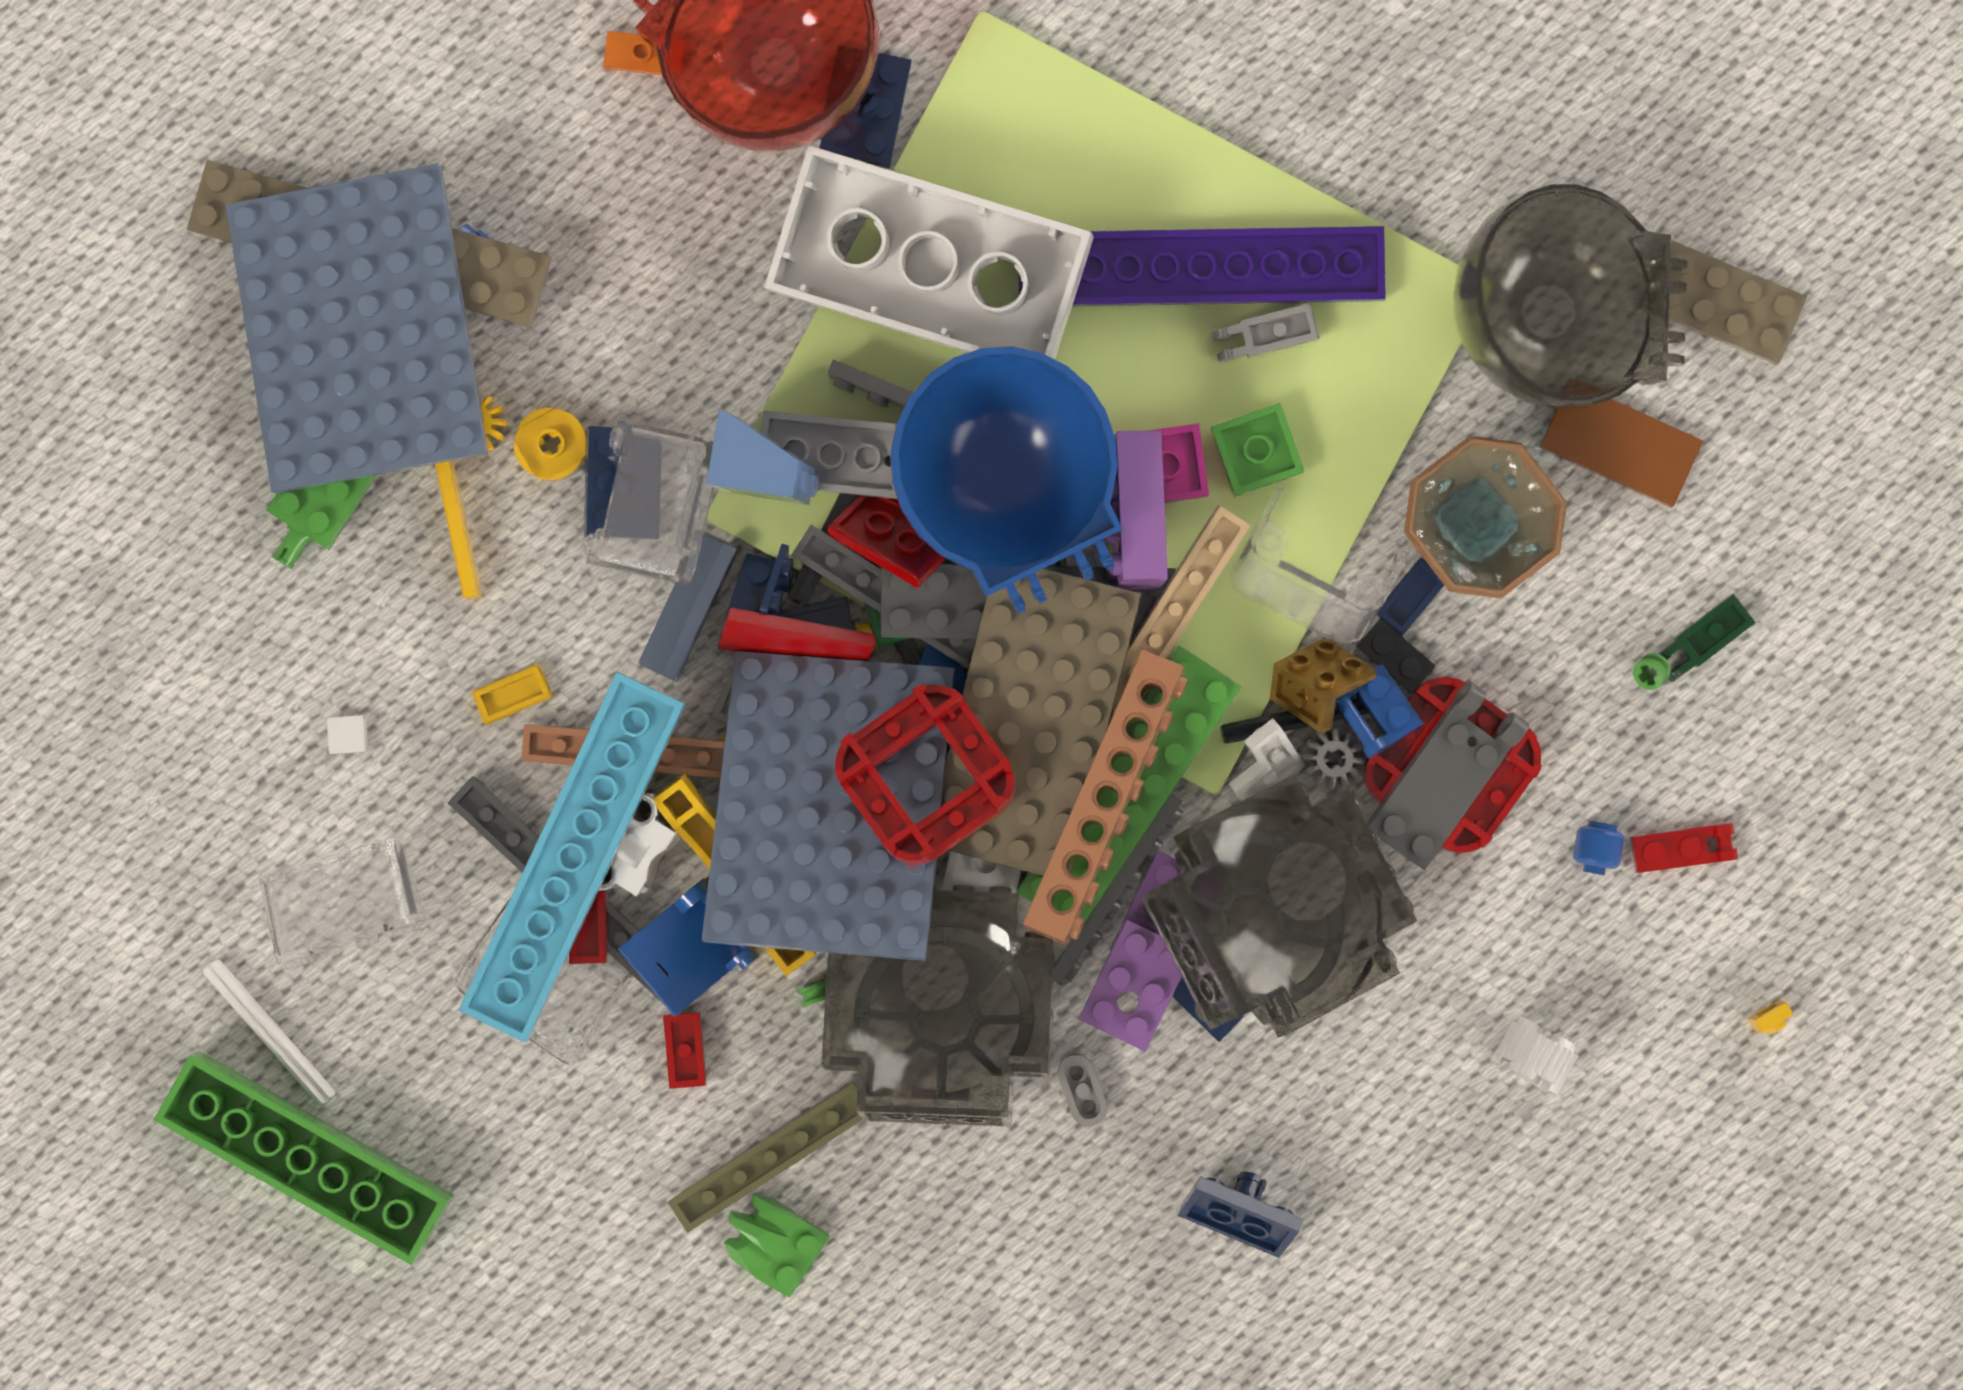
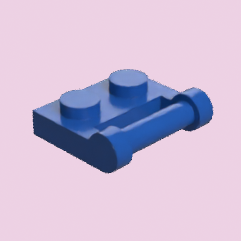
[1335,664,1424,759]

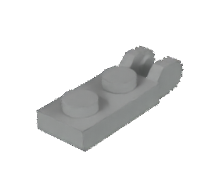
[1211,303,1320,363]

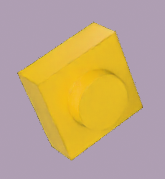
[1747,1000,1794,1035]

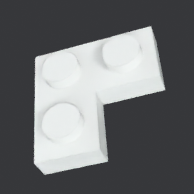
[1229,718,1306,811]

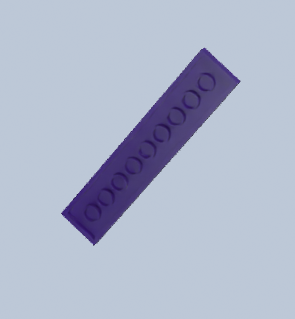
[1018,226,1386,307]

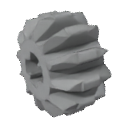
[1302,728,1365,790]

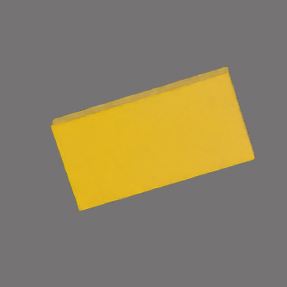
[471,663,553,726]

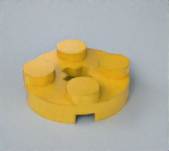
[514,407,586,481]

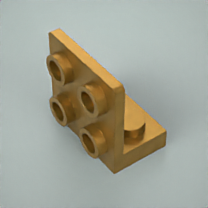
[1270,638,1377,734]

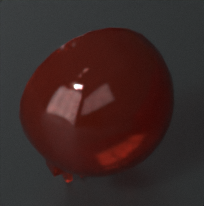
[632,0,880,152]

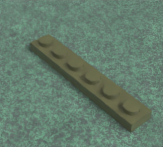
[668,1081,873,1233]

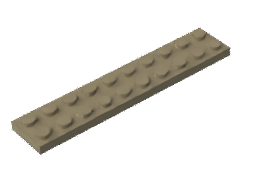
[186,160,552,328]

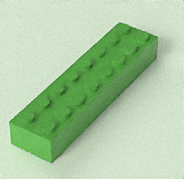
[1016,645,1242,923]
[153,1052,454,1265]

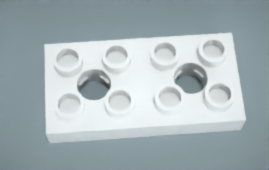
[764,145,1094,359]

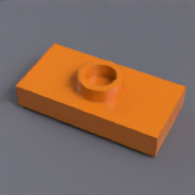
[603,31,681,77]

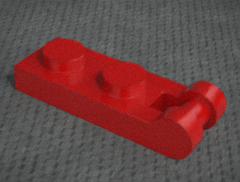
[1630,823,1738,873]

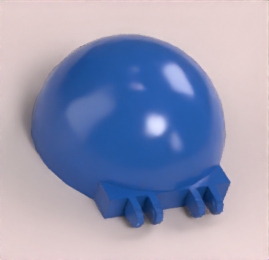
[890,347,1123,614]

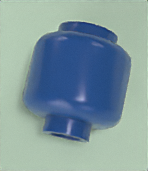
[1573,820,1625,876]

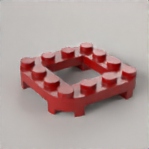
[1363,677,1542,853]
[834,684,1016,866]

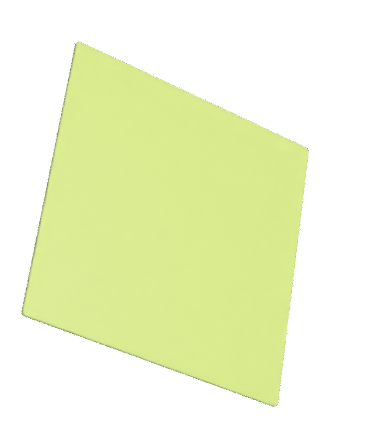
[706,11,1491,794]

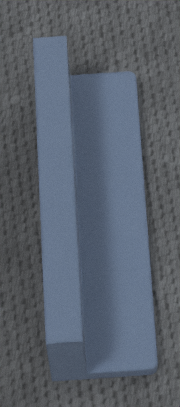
[639,533,739,682]

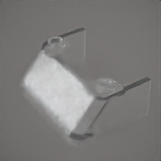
[1230,483,1411,646]

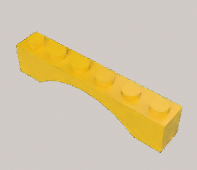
[653,773,816,977]

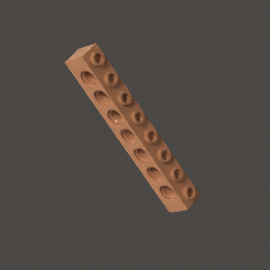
[1023,649,1188,946]

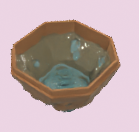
[1404,436,1567,599]

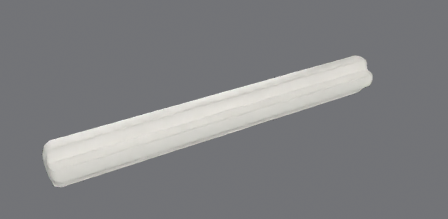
[203,959,335,1105]

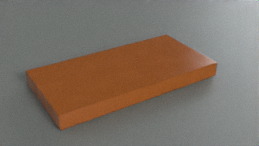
[1539,380,1703,508]

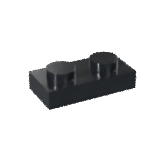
[1356,618,1436,694]

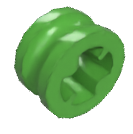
[1633,653,1671,690]
[796,979,833,1007]

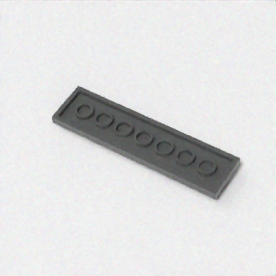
[880,564,1176,641]

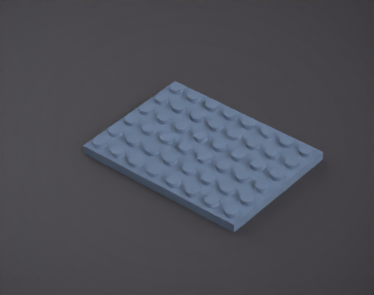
[226,163,489,494]
[702,651,955,961]

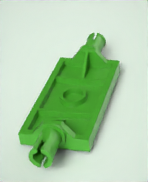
[266,475,377,569]

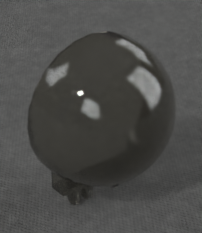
[1453,184,1687,409]

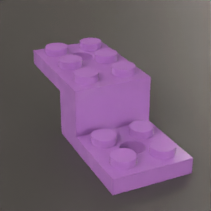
[1078,851,1223,1052]

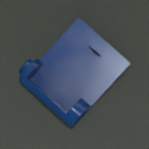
[618,878,759,1017]

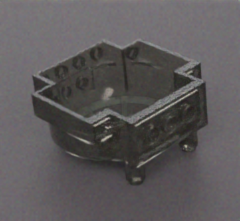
[1141,774,1418,1038]
[821,885,1055,1127]

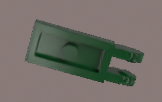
[1657,594,1756,683]

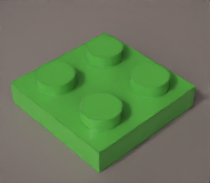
[1210,403,1305,497]

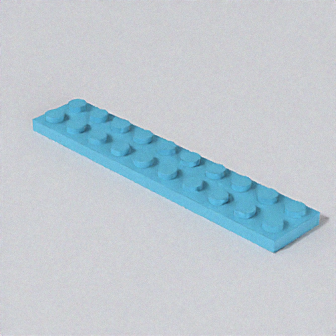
[458,672,686,1043]

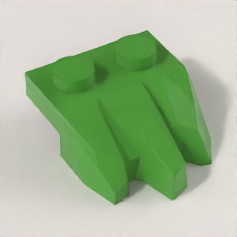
[724,1194,830,1298]

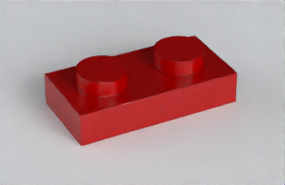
[663,1012,707,1089]

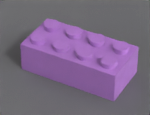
[1105,430,1168,591]

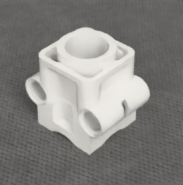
[599,793,681,896]

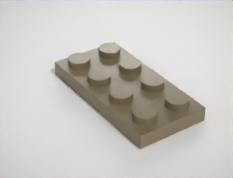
[1642,240,1807,365]

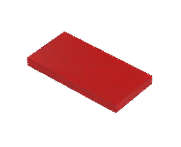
[718,607,876,661]

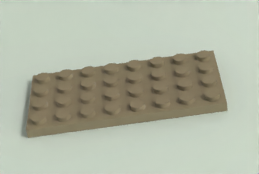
[942,568,1142,876]

